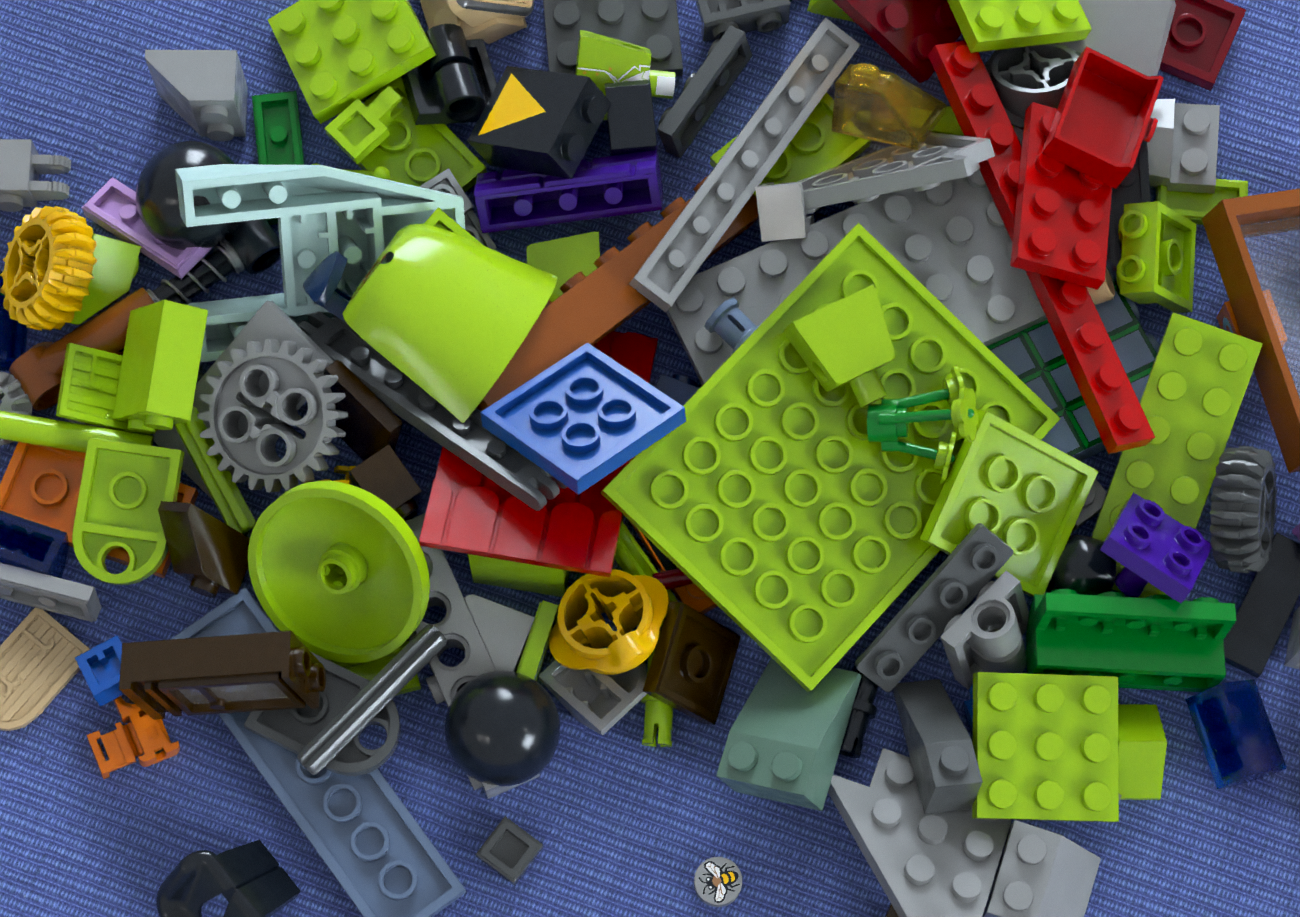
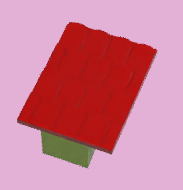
[419,331,658,597]

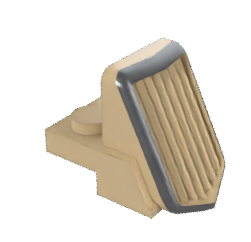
[420,0,535,44]

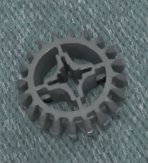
[1210,446,1278,573]

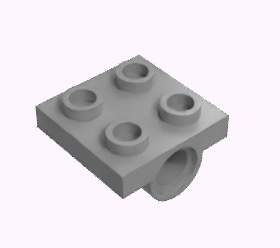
[941,571,1029,690]

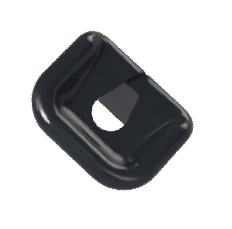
[156,840,301,917]

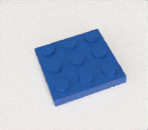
[480,343,686,495]

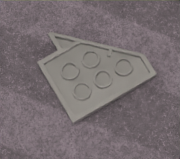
[798,132,995,215]
[828,748,1012,917]

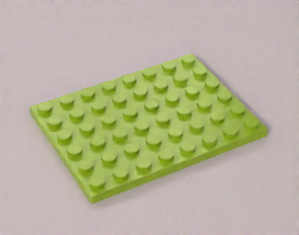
[600,222,1061,692]

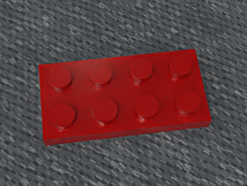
[1010,102,1112,290]

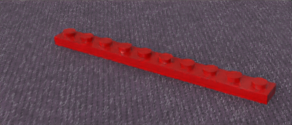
[928,41,1155,454]

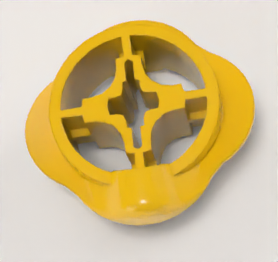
[549,569,670,675]

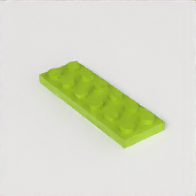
[1091,312,1263,598]

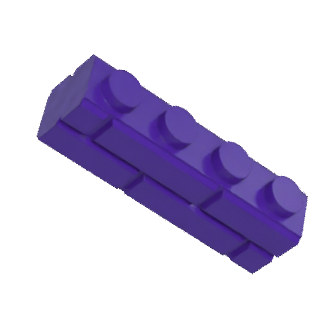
[474,150,663,233]

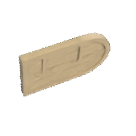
[0,607,90,731]

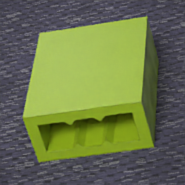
[112,300,208,434]

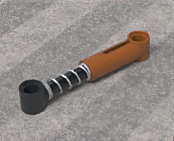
[9,219,281,410]

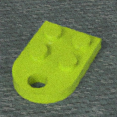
[72,437,185,585]

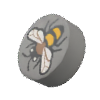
[694,857,742,907]

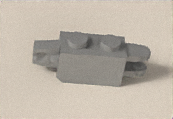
[0,139,71,212]

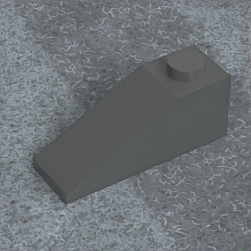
[893,679,983,814]

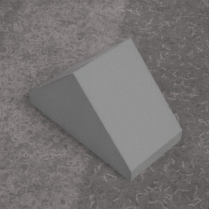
[464,594,535,672]

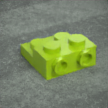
[1116,201,1196,313]

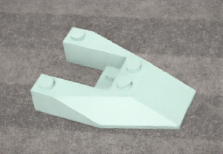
[175,164,465,362]

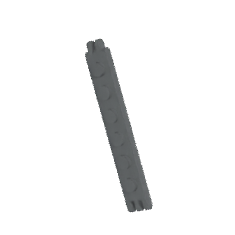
[298,311,567,511]

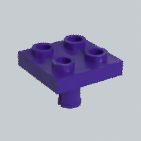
[1100,492,1212,604]

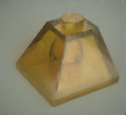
[832,63,946,150]

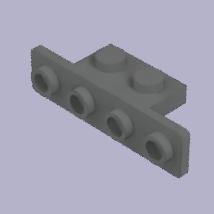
[854,523,1013,692]

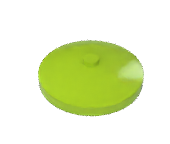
[248,481,430,663]

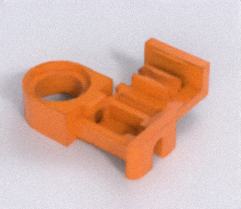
[87,696,180,779]

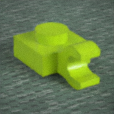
[324,86,405,164]

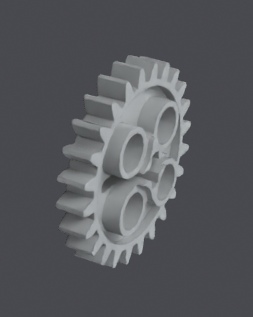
[197,339,348,492]

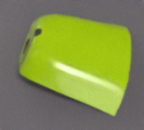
[342,224,558,423]

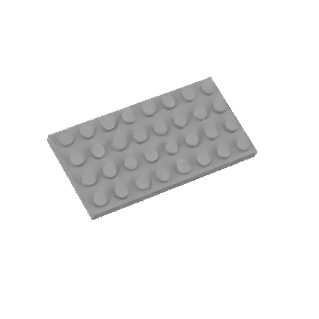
[666,170,1047,385]

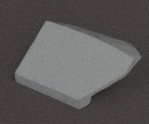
[538,647,647,736]

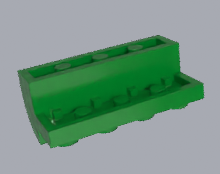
[1026,589,1236,693]

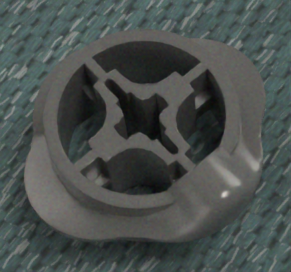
[984,43,1081,130]

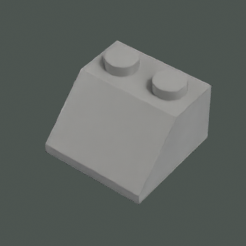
[145,50,248,141]
[983,820,1101,917]

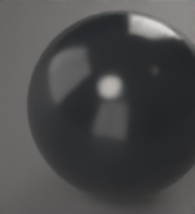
[136,141,239,250]
[445,671,560,786]

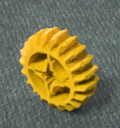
[0,205,97,331]

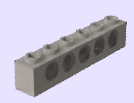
[405,513,540,799]

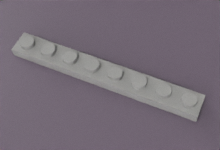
[629,17,861,312]

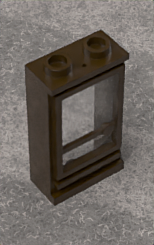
[119,631,326,720]

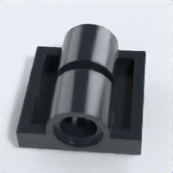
[401,24,497,125]

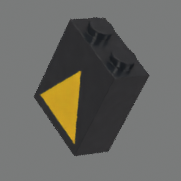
[467,66,611,179]

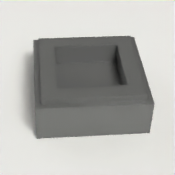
[476,816,543,885]

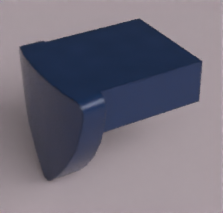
[302,251,351,324]

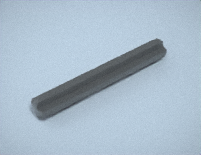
[297,624,447,775]

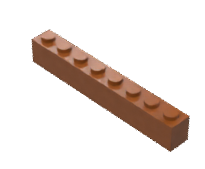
[477,176,759,411]

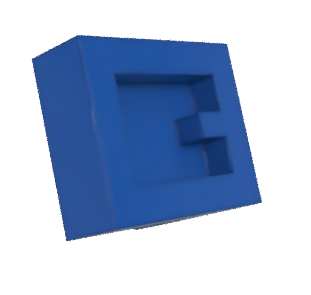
[75,635,124,707]

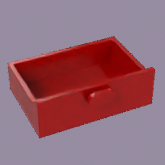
[1042,46,1164,189]

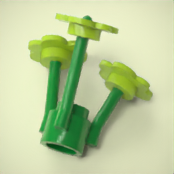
[867,365,978,485]

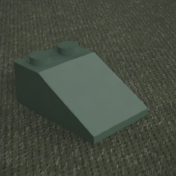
[716,658,862,811]

